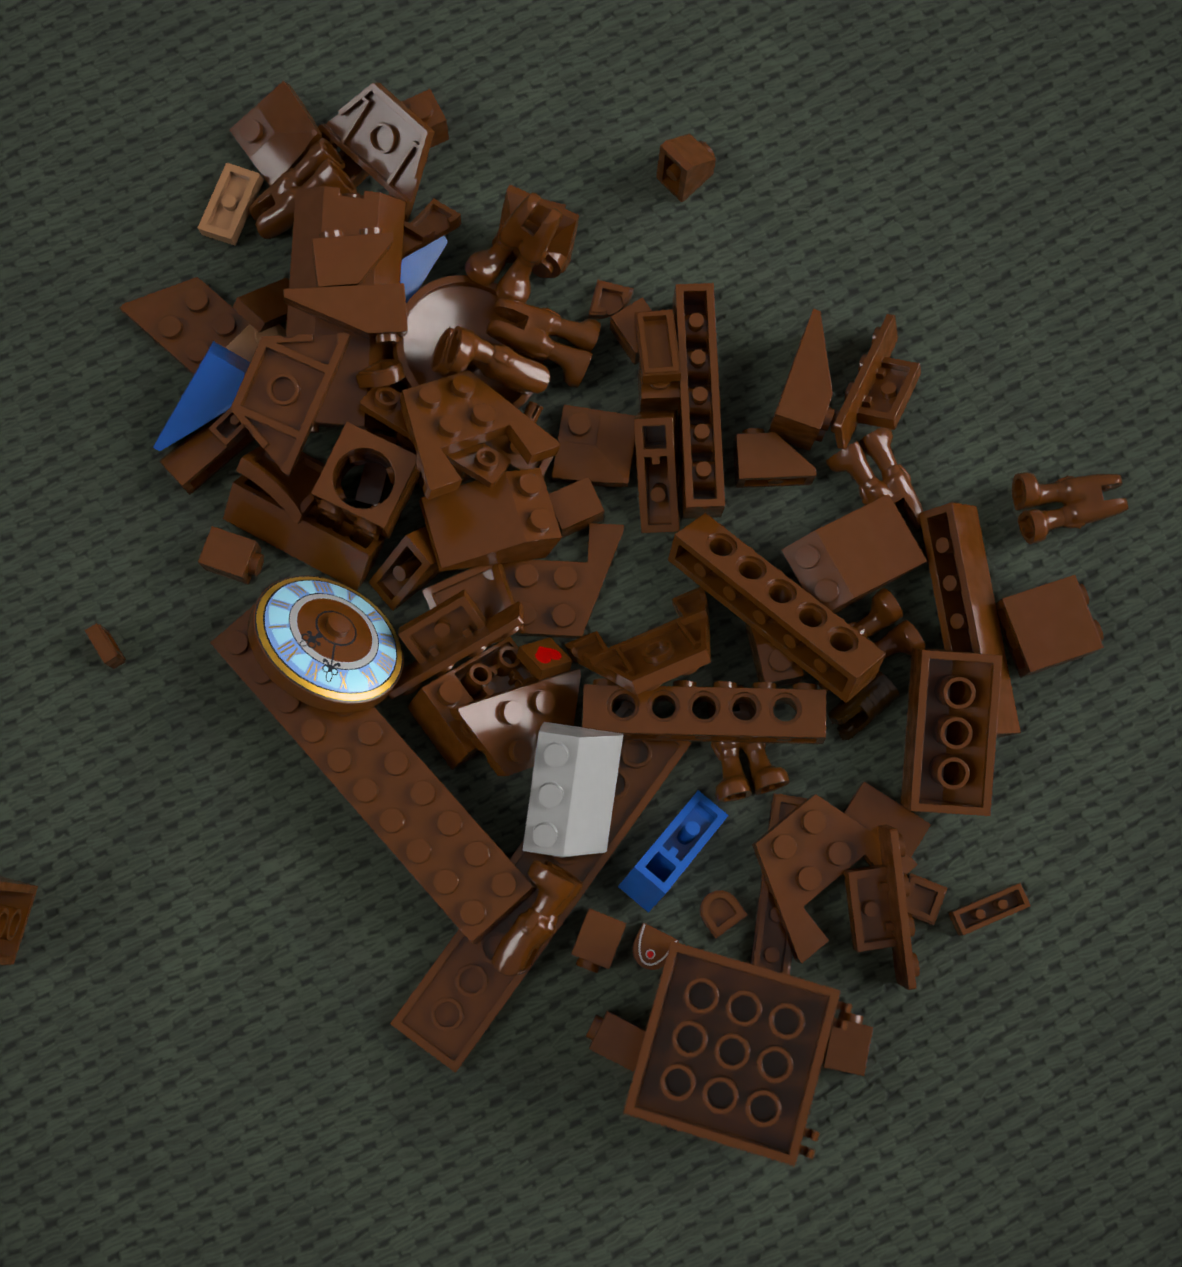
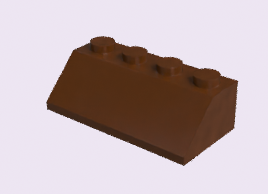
[901,648,1003,816]

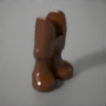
[249,138,357,239]
[464,192,562,303]
[486,298,601,389]
[431,325,550,394]
[825,427,924,529]
[1012,472,1128,544]
[818,588,925,692]
[707,685,790,802]
[492,860,584,976]

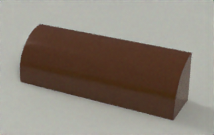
[159,412,255,495]
[223,475,386,590]

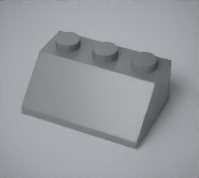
[523,722,623,857]

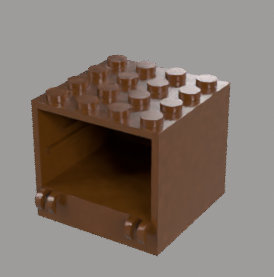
[623,941,853,1166]

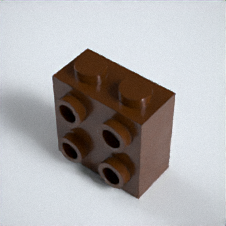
[996,575,1104,678]

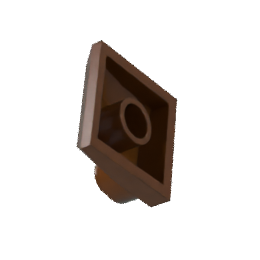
[492,185,580,278]

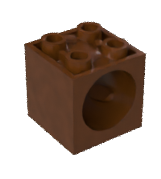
[311,422,422,540]

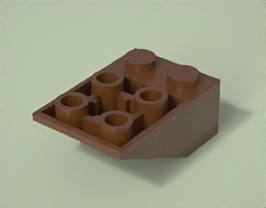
[407,637,538,770]

